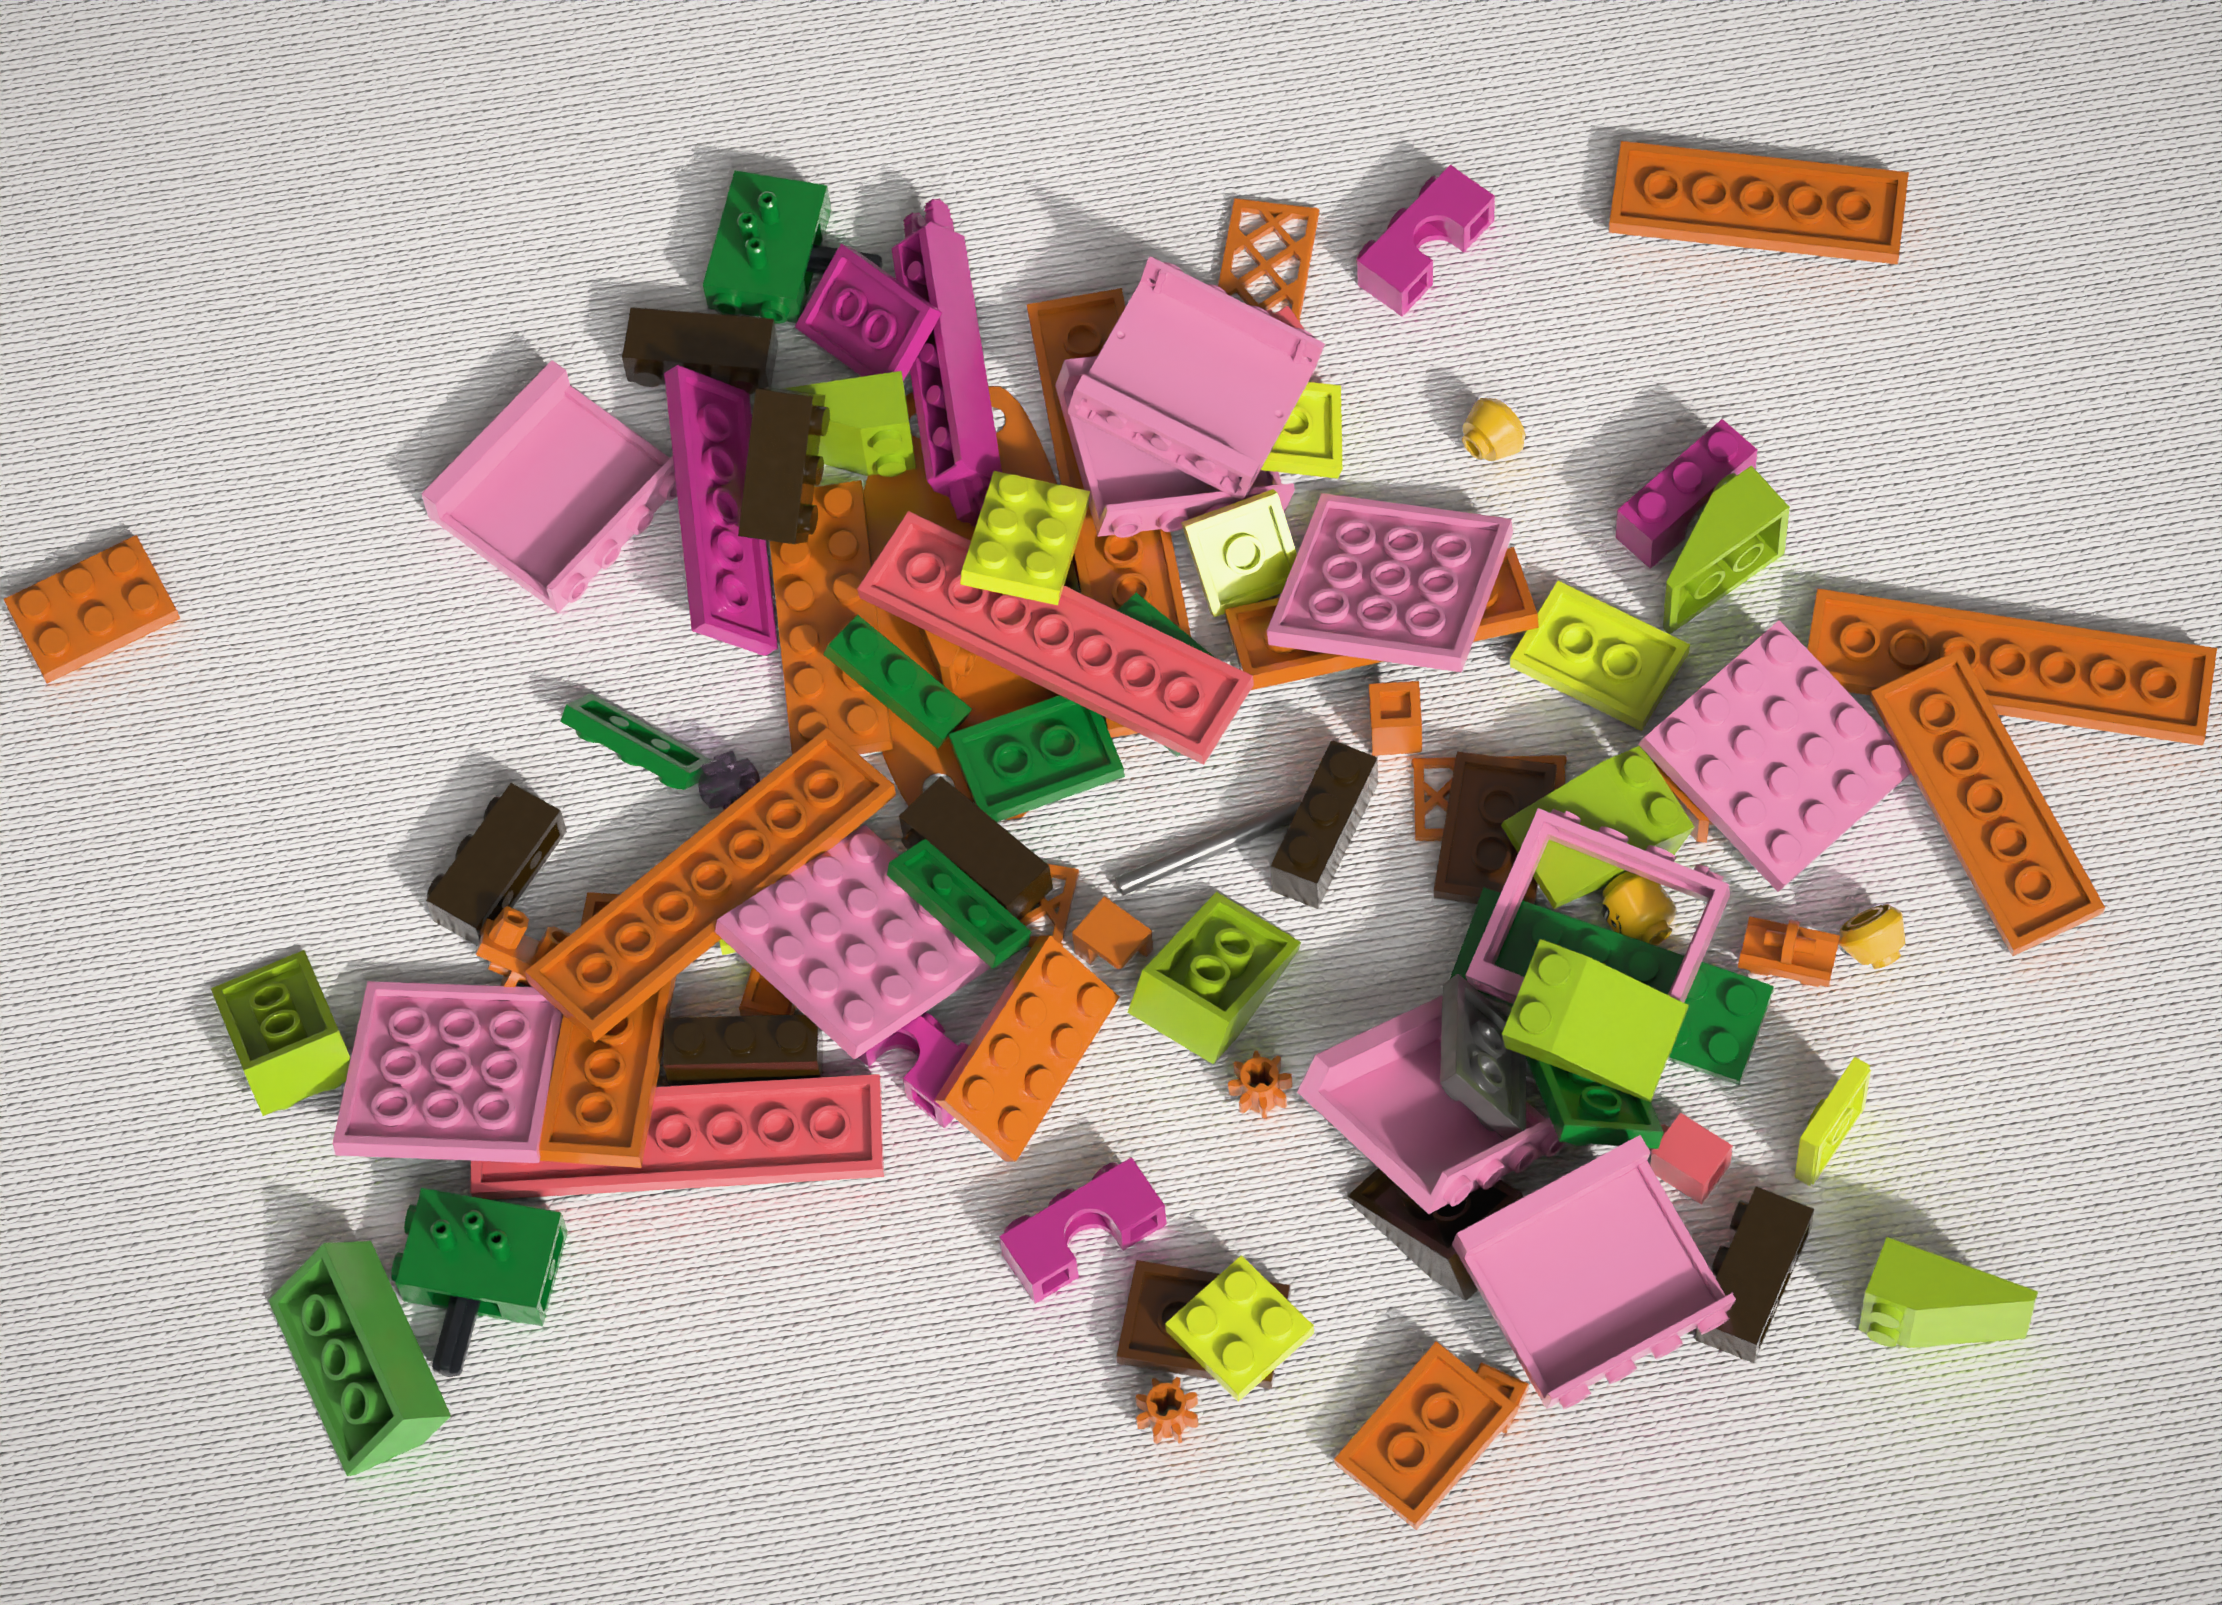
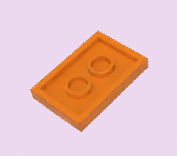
[3,535,180,684]
[1334,1341,1518,1530]

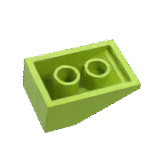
[780,371,916,477]
[1663,465,1790,634]
[1501,746,1695,909]
[1127,891,1302,1064]
[1502,939,1689,1102]
[210,949,351,1116]
[1859,1237,2038,1348]

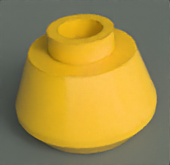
[1462,398,1525,461]
[1839,904,1905,969]

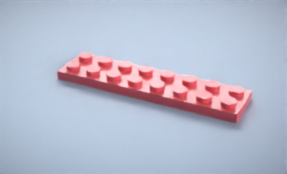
[857,511,1254,765]
[471,1074,884,1200]

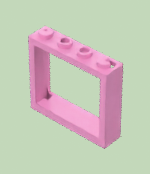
[1466,808,1730,1004]

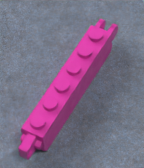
[891,198,1002,527]

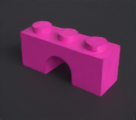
[1356,164,1495,317]
[1616,419,1758,569]
[857,1012,969,1129]
[999,1157,1167,1304]

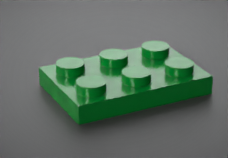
[949,695,1125,822]
[1525,1055,1664,1149]

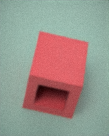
[1648,1113,1733,1205]

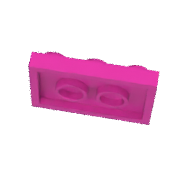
[795,244,942,381]

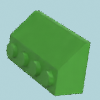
[268,1241,451,1476]

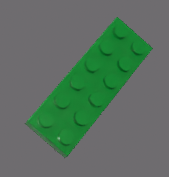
[1449,887,1774,1085]

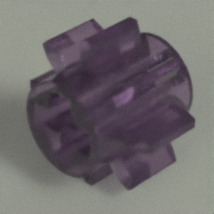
[698,751,760,811]

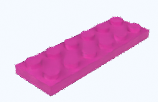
[664,365,778,656]

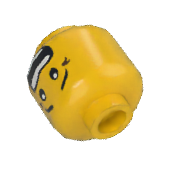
[1600,871,1677,946]

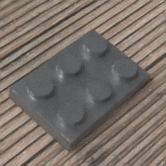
[1440,974,1527,1140]

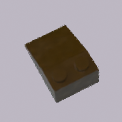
[1347,1168,1524,1301]

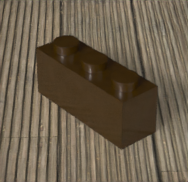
[622,307,778,395]
[738,387,830,544]
[1270,740,1378,909]
[898,776,1053,921]
[426,783,567,946]
[663,1015,823,1086]
[1695,1186,1814,1363]

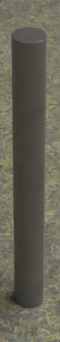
[1115,798,1301,896]

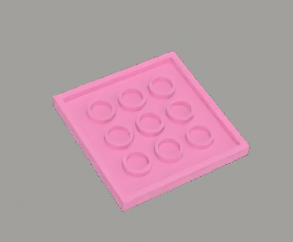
[1267,493,1513,672]
[1638,620,1911,892]
[715,825,991,1059]
[333,981,563,1163]

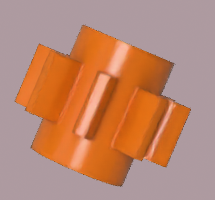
[1228,1050,1292,1119]
[1135,1377,1199,1444]

